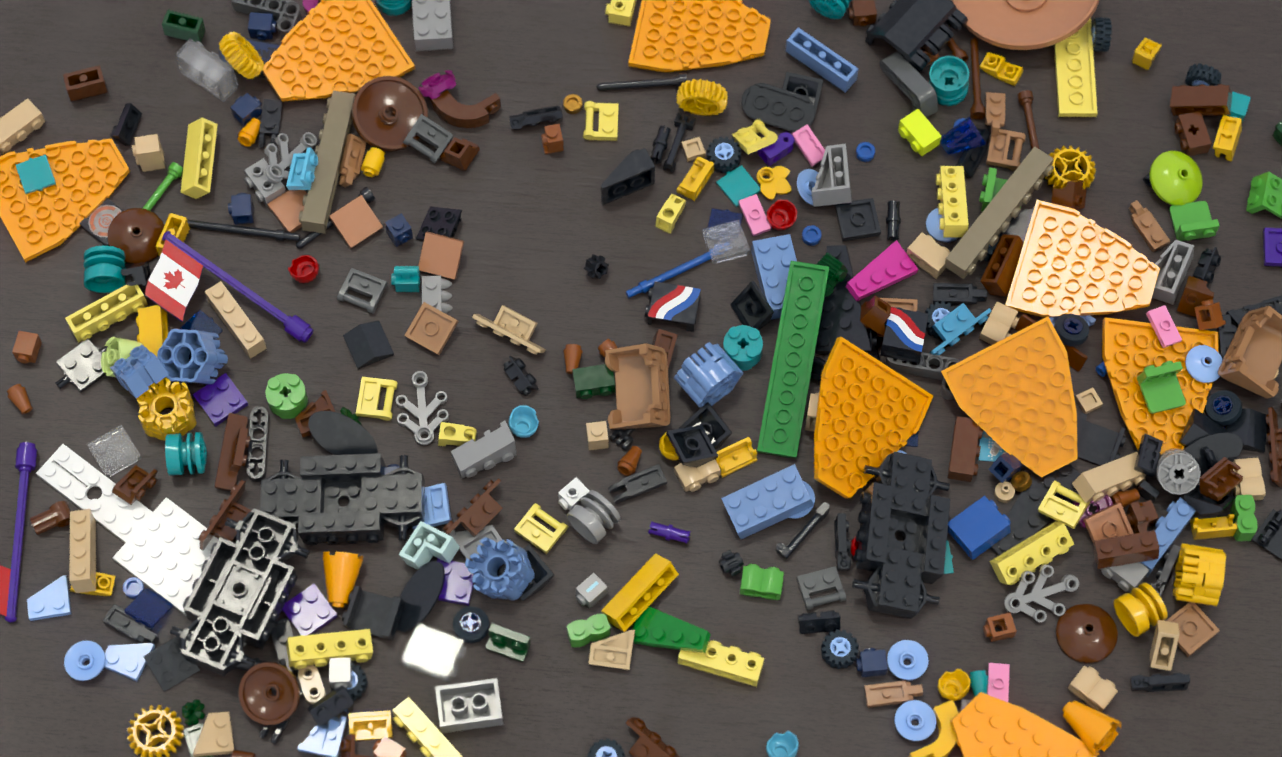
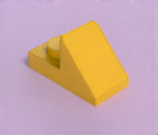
[1132,37,1162,70]

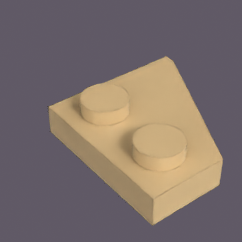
[588,630,635,670]
[193,712,234,757]

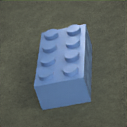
[751,234,797,320]
[721,464,814,539]

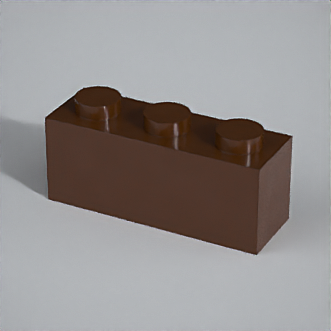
[1170,84,1232,116]
[980,234,1024,296]
[947,416,983,482]
[1093,530,1160,569]

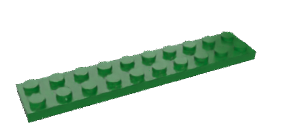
[757,261,829,459]

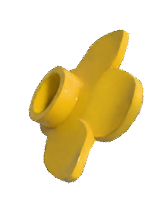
[757,166,791,200]

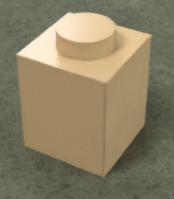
[586,421,609,450]

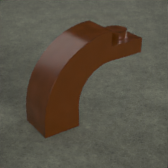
[432,90,501,128]

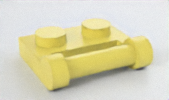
[583,101,618,141]
[732,120,778,154]
[356,377,397,421]
[1038,481,1091,529]
[514,503,568,554]

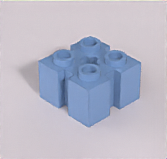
[110,345,169,398]

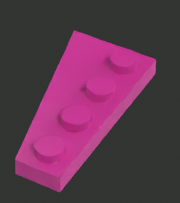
[846,240,919,301]

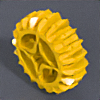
[219,32,264,79]
[677,79,728,116]
[1045,145,1096,189]
[127,705,184,757]

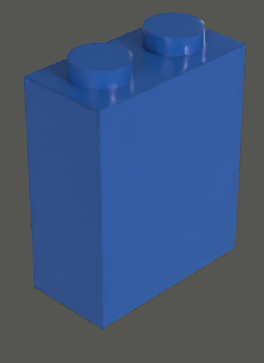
[947,496,1011,560]

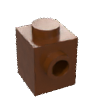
[848,0,877,26]

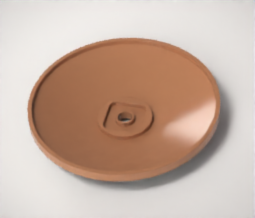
[952,0,1100,50]

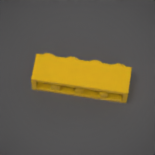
[136,305,171,388]
[601,553,679,632]

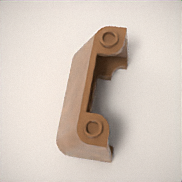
[1218,306,1282,398]
[605,344,671,430]

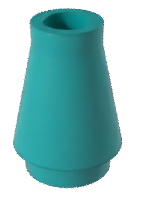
[969,670,989,697]

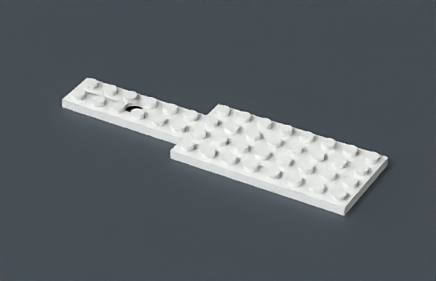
[36,444,246,646]

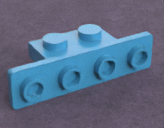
[929,303,991,355]

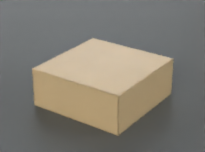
[681,137,706,162]
[1075,388,1103,414]

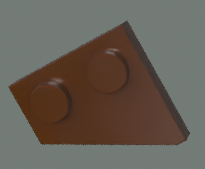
[295,390,335,438]

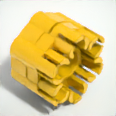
[136,377,196,441]
[1173,543,1226,606]

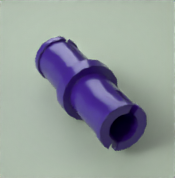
[648,521,691,544]

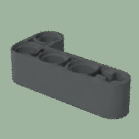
[231,0,302,39]
[880,52,938,118]
[885,352,960,400]

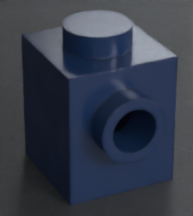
[248,12,277,40]
[230,93,262,126]
[228,193,254,225]
[385,213,413,247]
[988,452,1024,483]
[856,648,888,678]

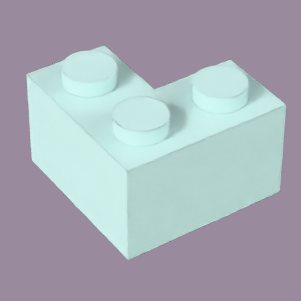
[399,521,460,570]

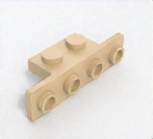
[472,305,546,355]

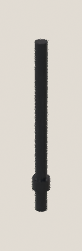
[187,220,301,241]

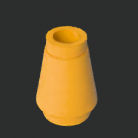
[237,118,261,147]

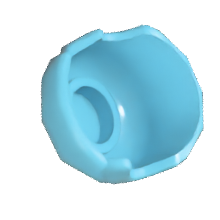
[508,405,539,438]
[766,731,799,757]

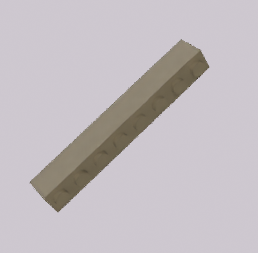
[299,91,356,234]
[945,146,1054,279]

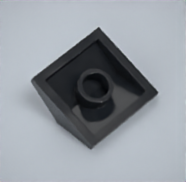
[783,71,823,115]
[730,281,774,331]
[343,321,394,369]
[679,402,732,450]
[1226,408,1267,453]
[1179,409,1226,447]
[666,425,718,468]
[1183,485,1235,515]
[498,544,554,601]

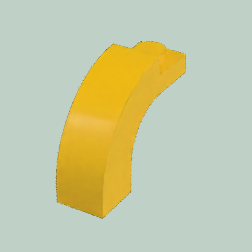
[909,700,958,757]

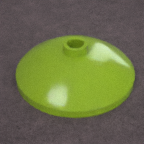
[1150,151,1203,206]

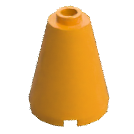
[322,552,363,608]
[1062,701,1122,756]

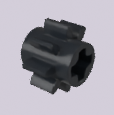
[584,254,609,279]
[719,550,744,576]

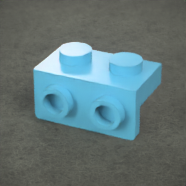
[286,148,318,190]

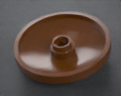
[352,76,428,151]

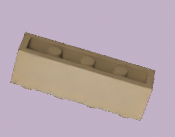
[0,98,45,155]
[205,281,267,359]
[1072,452,1146,503]
[70,509,96,593]

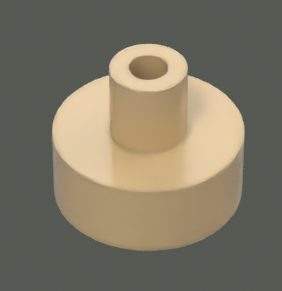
[994,482,1015,503]

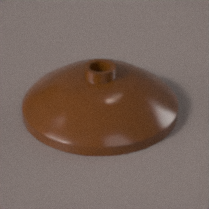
[108,208,164,264]
[1056,604,1118,664]
[239,662,300,725]

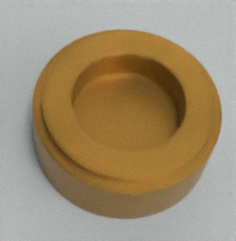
[563,94,582,114]
[1011,471,1032,492]

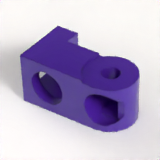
[757,132,794,167]

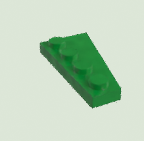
[633,607,711,653]

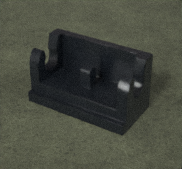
[121,261,151,286]

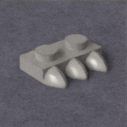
[422,276,453,313]

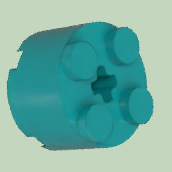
[723,325,763,371]

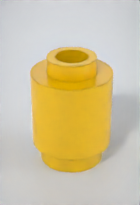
[361,148,385,177]

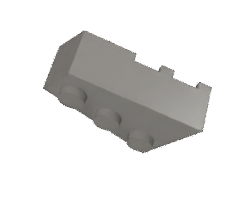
[811,144,852,207]
[1152,240,1194,305]
[451,421,516,478]

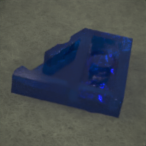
[940,117,987,155]

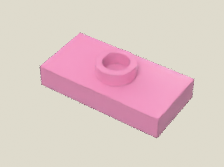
[792,124,825,167]
[738,194,771,236]
[1146,305,1182,348]
[987,663,1009,702]

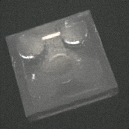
[702,220,750,264]
[87,424,142,478]

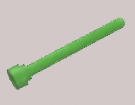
[133,162,183,233]

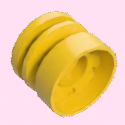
[1113,582,1168,637]

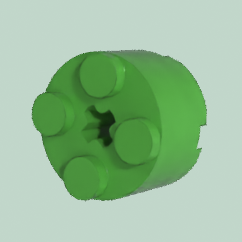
[265,373,308,419]

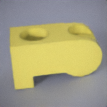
[655,194,686,234]
[438,422,477,446]

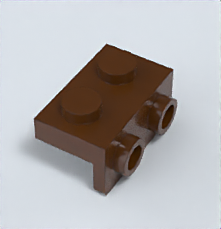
[112,465,158,505]

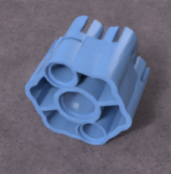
[157,329,228,384]
[674,342,743,407]
[465,538,534,600]

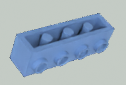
[786,28,858,93]
[1140,497,1196,577]

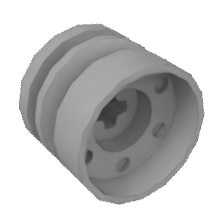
[1155,448,1201,495]
[566,490,621,544]

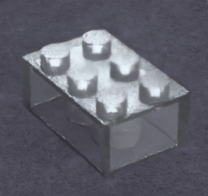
[175,39,238,103]

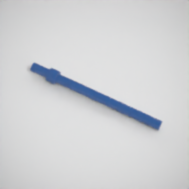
[626,243,731,298]

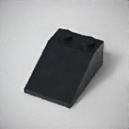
[601,148,655,205]

